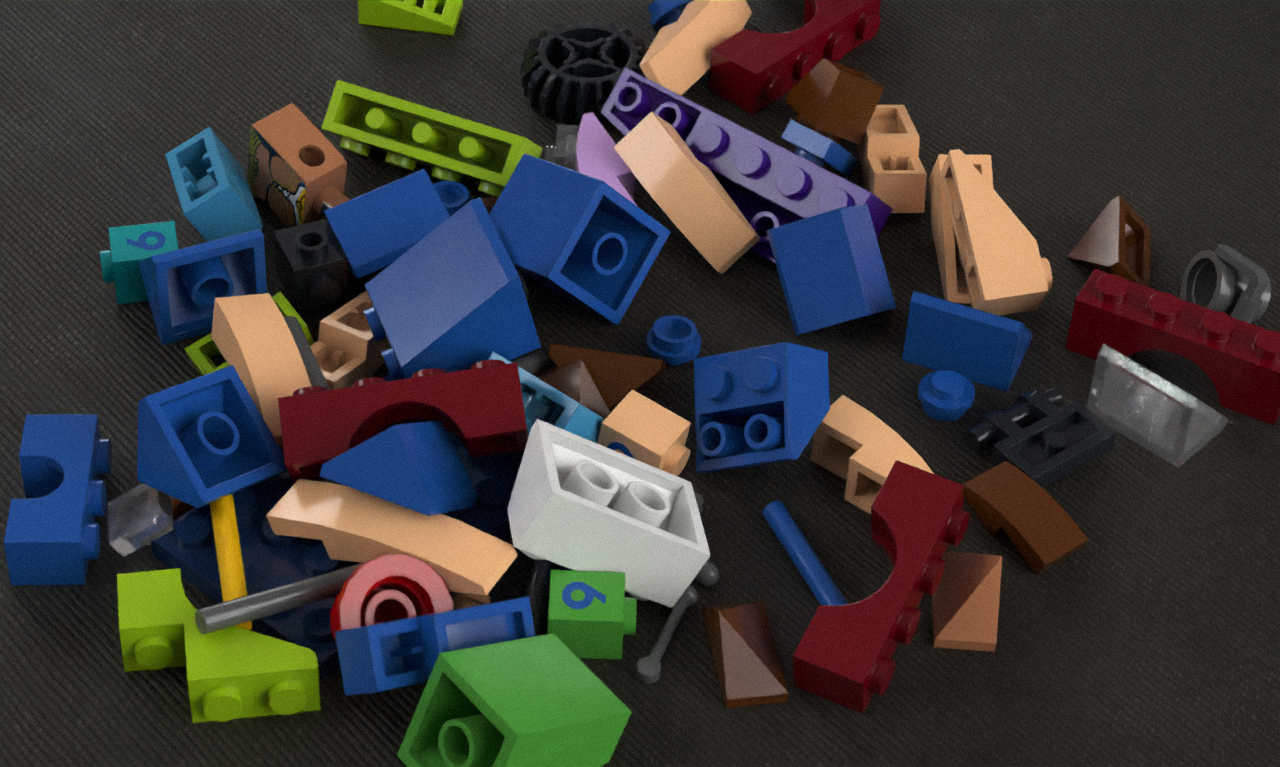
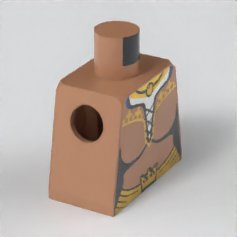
[247,103,350,227]

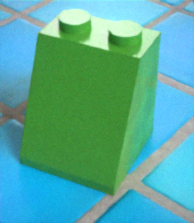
[397,633,632,767]

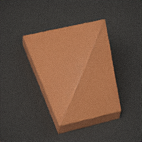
[932,551,1002,652]

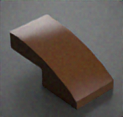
[962,461,1088,574]

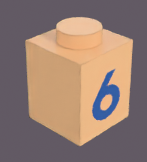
[597,389,691,477]

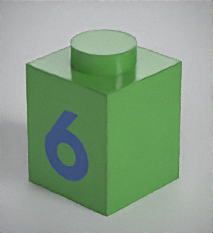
[548,570,637,660]

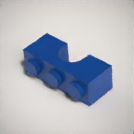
[4,414,112,585]

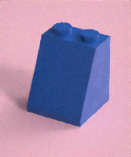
[489,153,671,326]
[363,197,541,381]

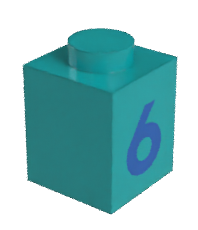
[100,221,178,304]

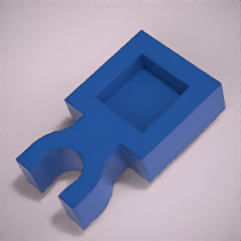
[781,119,858,177]

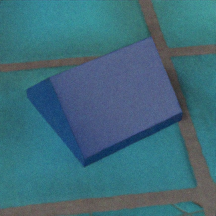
[324,169,450,279]
[767,204,896,336]
[138,229,267,346]
[902,291,1033,392]
[137,365,287,508]
[320,420,478,516]

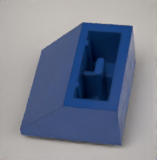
[694,342,830,474]

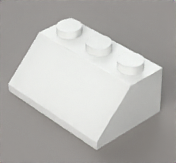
[507,419,711,608]

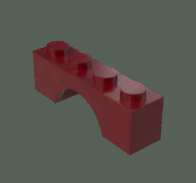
[708,0,881,115]
[1065,269,1280,425]
[278,359,528,484]
[793,460,970,714]

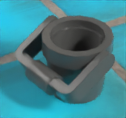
[1180,244,1271,324]

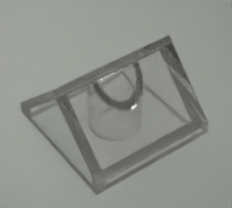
[1087,344,1229,468]

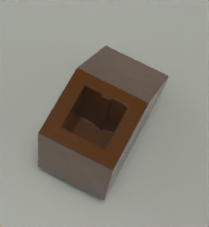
[785,58,884,145]

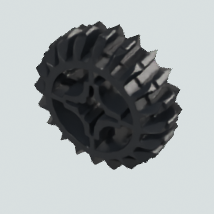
[520,20,648,127]

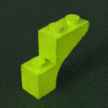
[117,568,321,723]

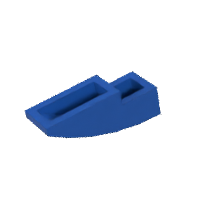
[335,596,535,696]

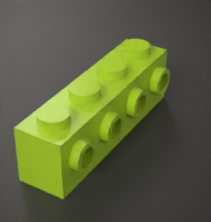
[321,79,543,197]

